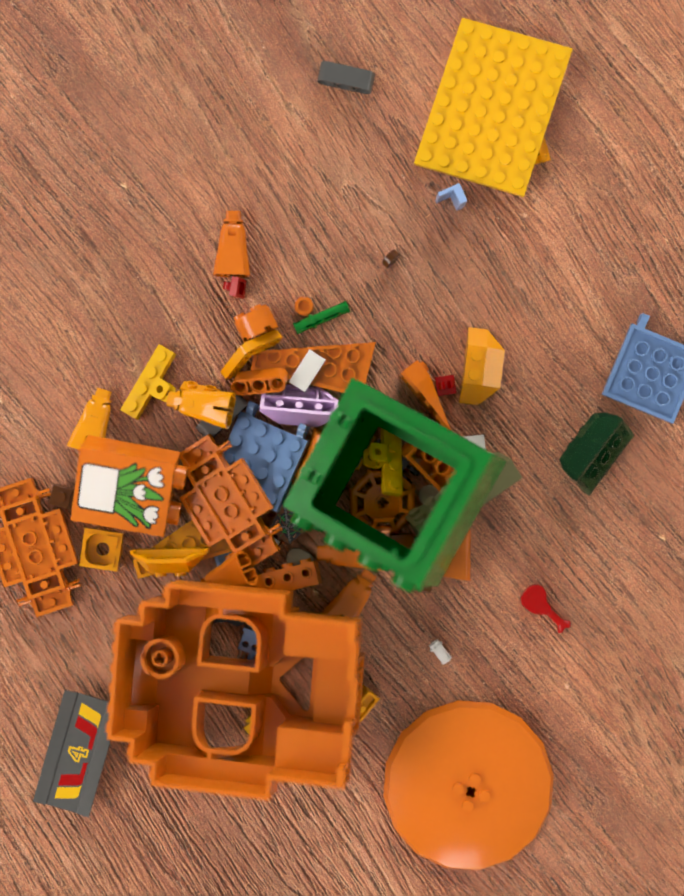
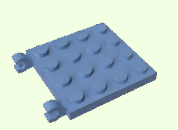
[601,313,684,424]
[223,401,310,513]

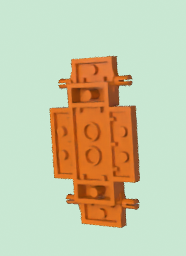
[180,434,282,569]
[0,477,82,617]

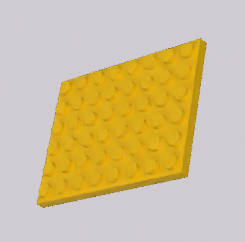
[414,18,573,197]

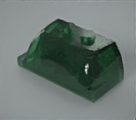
[559,413,634,496]

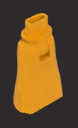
[66,387,112,450]
[166,390,236,429]

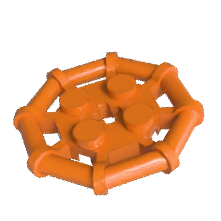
[348,469,416,534]

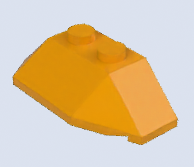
[459,327,505,405]
[130,547,210,577]

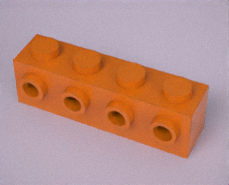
[251,558,322,591]

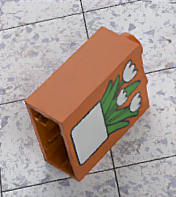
[71,435,188,537]

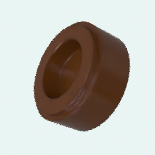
[382,249,400,269]

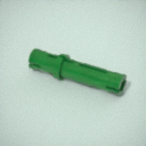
[293,301,350,335]

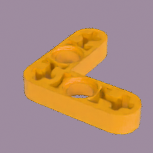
[220,329,283,380]

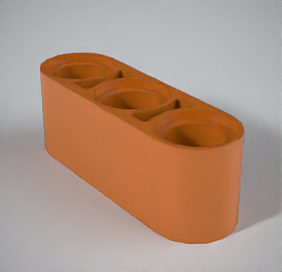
[231,368,289,396]

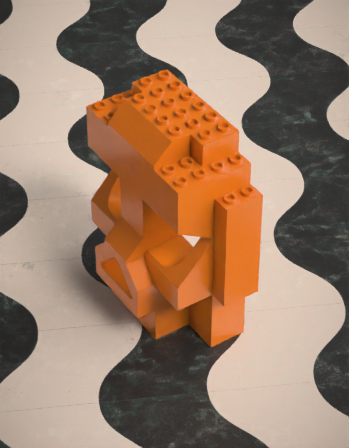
[105,580,365,801]

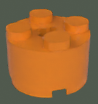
[234,304,279,343]
[140,636,186,679]

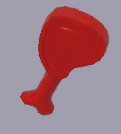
[520,584,571,633]

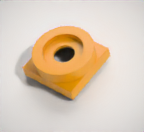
[79,527,124,572]

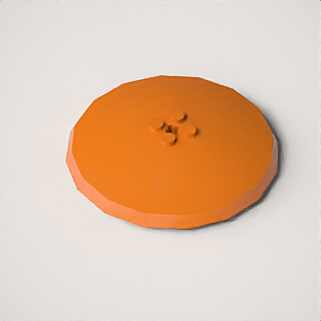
[383,700,554,871]

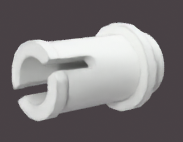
[429,639,452,665]

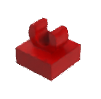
[223,276,247,299]
[434,374,457,396]

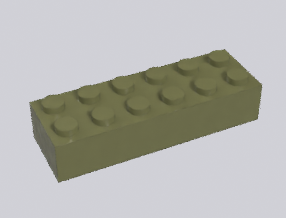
[405,452,523,537]

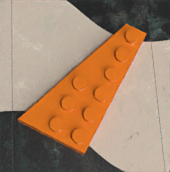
[250,342,376,393]

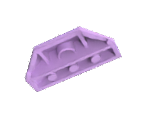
[260,384,339,427]

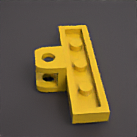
[120,344,177,420]
[363,428,403,497]

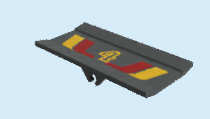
[33,690,111,818]

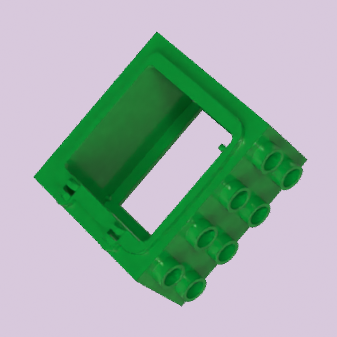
[283,378,507,593]

